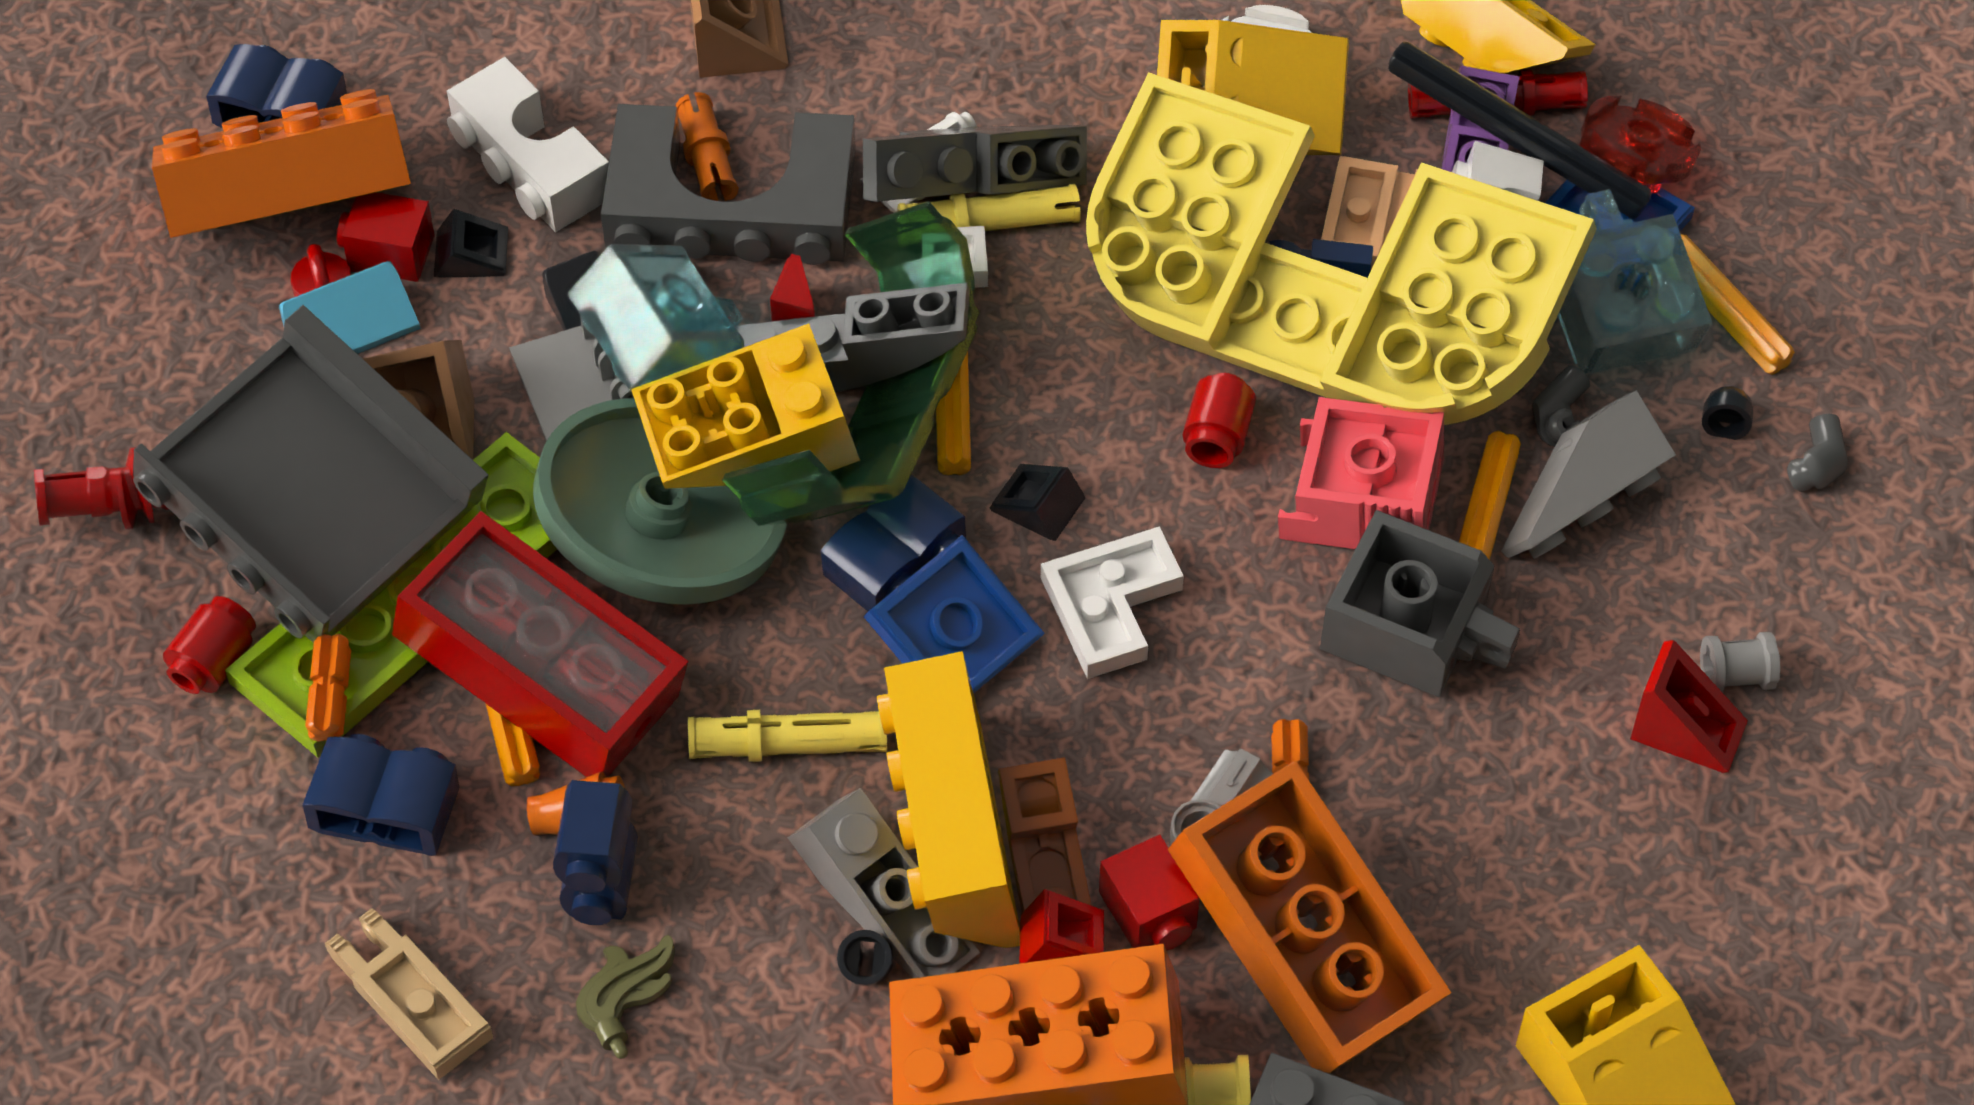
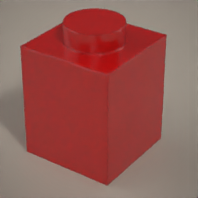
[337,192,435,282]
[1099,834,1200,951]

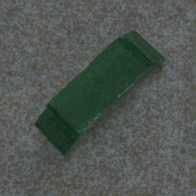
[722,201,980,526]

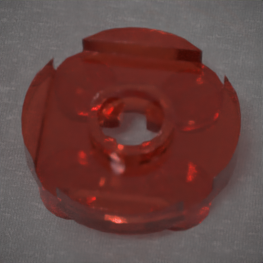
[1579,96,1701,193]

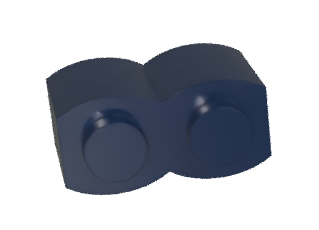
[206,44,347,129]
[821,473,966,611]
[302,734,460,856]
[553,780,638,925]

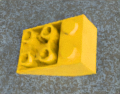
[1157,20,1349,156]
[631,324,860,489]
[1515,945,1736,1105]

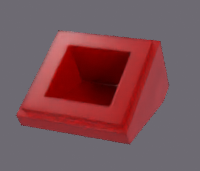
[770,254,815,321]
[1019,889,1104,964]

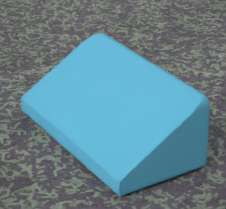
[279,261,421,354]

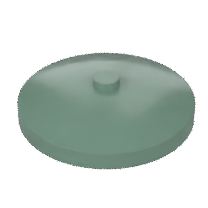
[533,398,788,604]

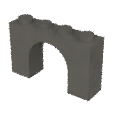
[601,104,856,265]

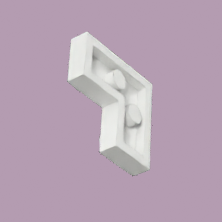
[1040,526,1184,679]

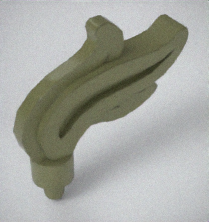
[576,935,675,1059]

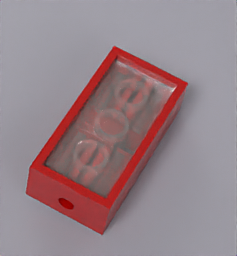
[392,511,689,777]

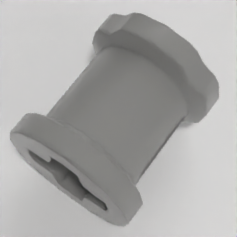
[1700,632,1780,691]

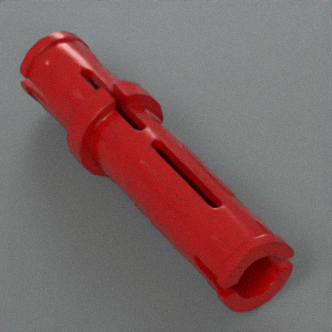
[1407,69,1588,119]

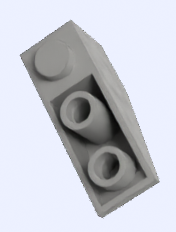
[1501,390,1676,559]
[787,788,980,978]

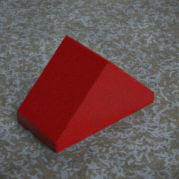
[1630,640,1748,773]

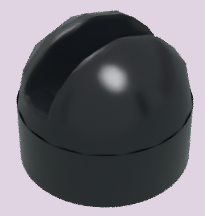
[1702,386,1753,440]
[837,930,894,986]

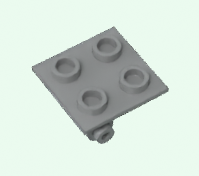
[509,297,655,441]

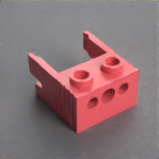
[1278,397,1444,549]

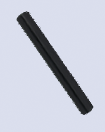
[1388,42,1652,219]

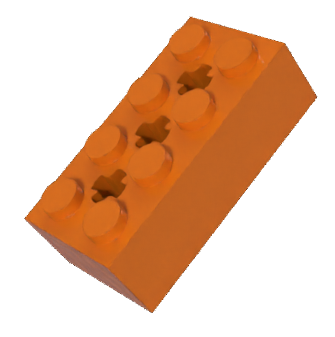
[152,89,411,238]
[1167,760,1452,1074]
[889,944,1188,1105]

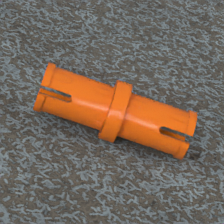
[675,92,739,201]

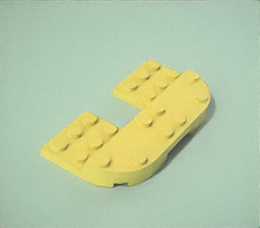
[1086,72,1597,425]

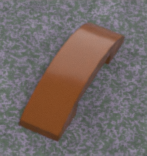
[998,757,1092,913]

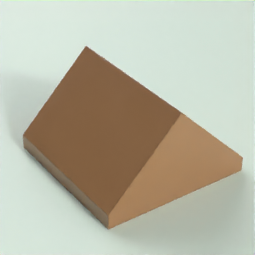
[690,0,789,78]

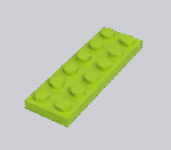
[225,432,557,758]

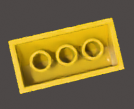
[877,651,1020,948]

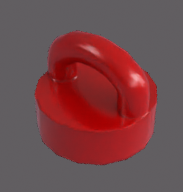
[290,244,352,297]

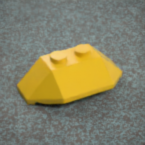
[1401,0,1596,74]

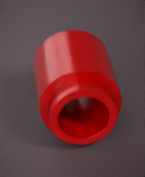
[1182,373,1256,468]
[163,596,256,694]

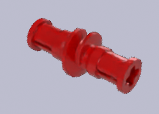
[34,447,170,530]

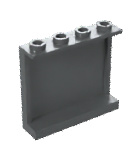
[133,305,489,643]

